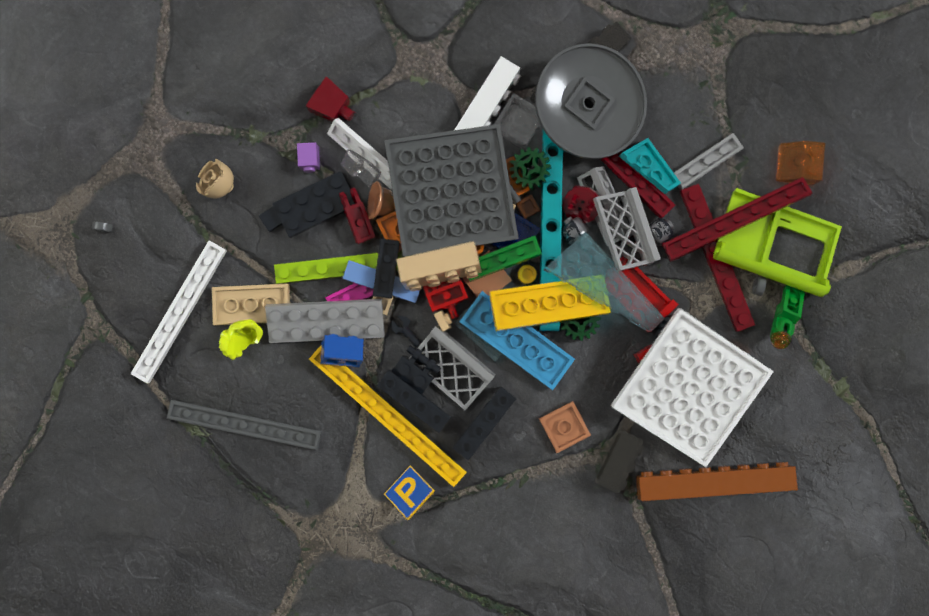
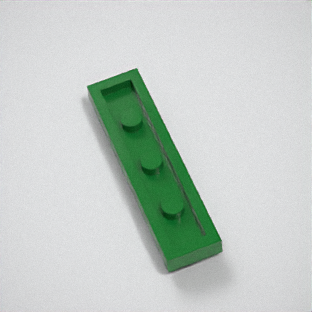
[469,236,542,282]

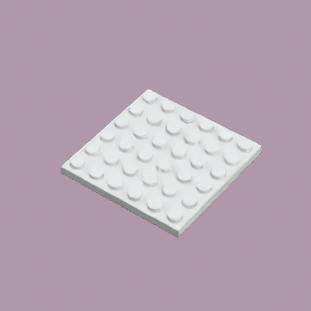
[611,308,774,467]

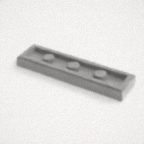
[674,133,744,190]

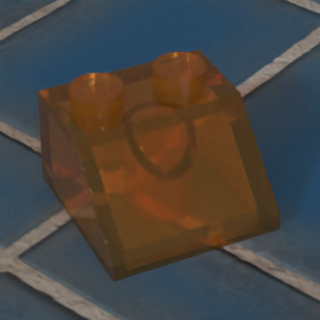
[776,141,825,185]

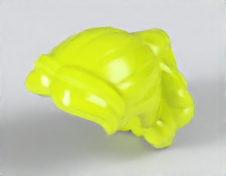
[219,319,263,360]

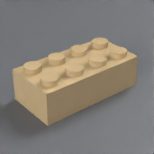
[397,241,482,291]

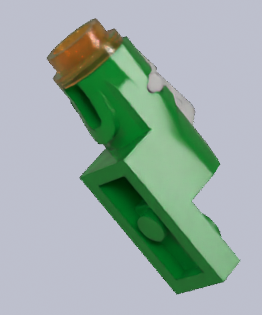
[770,285,805,349]

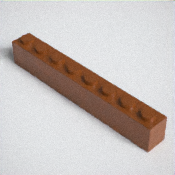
[636,462,798,501]

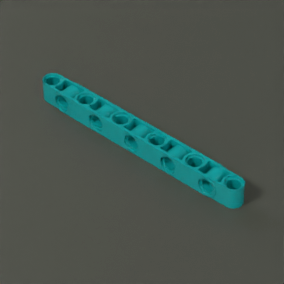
[539,130,563,331]

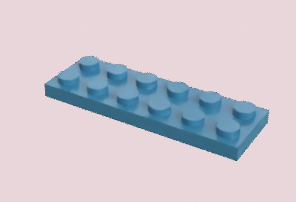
[459,291,575,390]

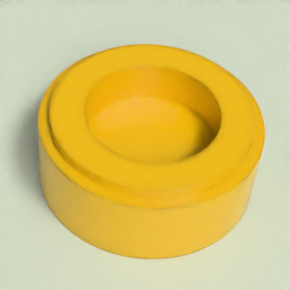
[517,265,537,284]

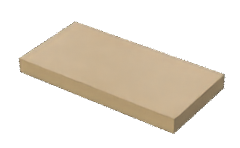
[212,284,290,326]

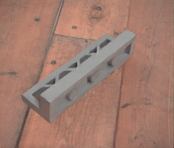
[577,166,633,246]

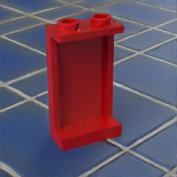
[603,256,679,332]

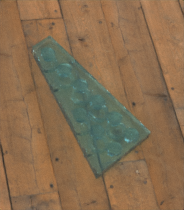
[544,232,665,332]

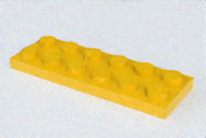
[489,275,611,331]

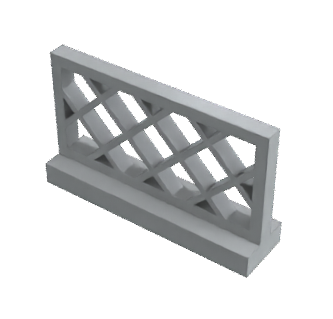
[593,187,661,272]
[409,325,496,410]

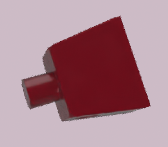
[306,77,355,122]

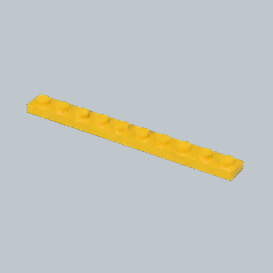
[309,346,467,487]

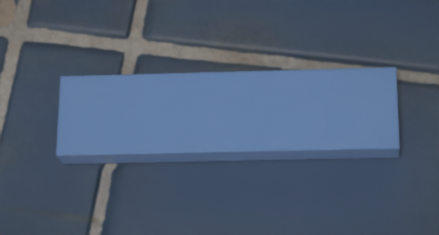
[342,260,420,303]

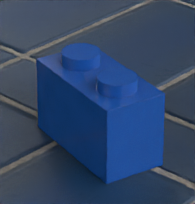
[321,334,363,367]

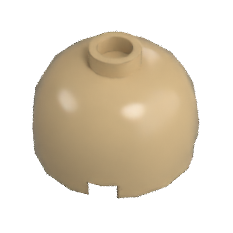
[196,159,234,198]

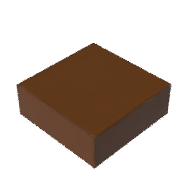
[515,194,541,220]

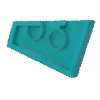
[619,138,681,194]

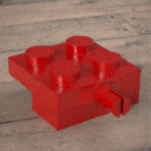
[423,278,468,320]

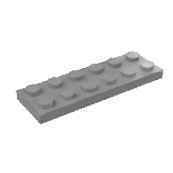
[265,299,385,343]

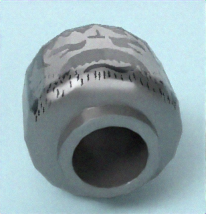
[561,216,589,245]
[649,218,674,246]

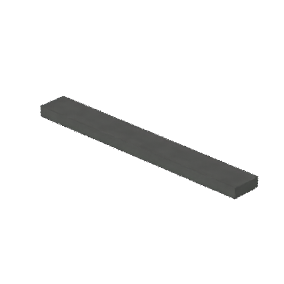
[166,400,322,450]

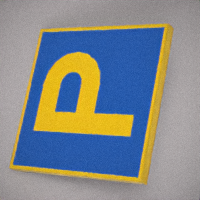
[384,466,435,520]

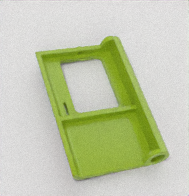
[713,188,842,297]

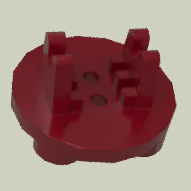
[562,186,599,223]

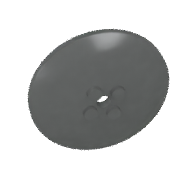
[535,43,647,159]

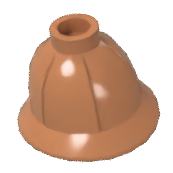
[368,181,395,220]

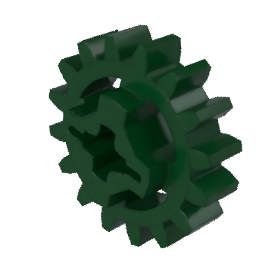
[509,147,552,190]
[560,316,601,341]

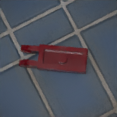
[339,188,375,244]

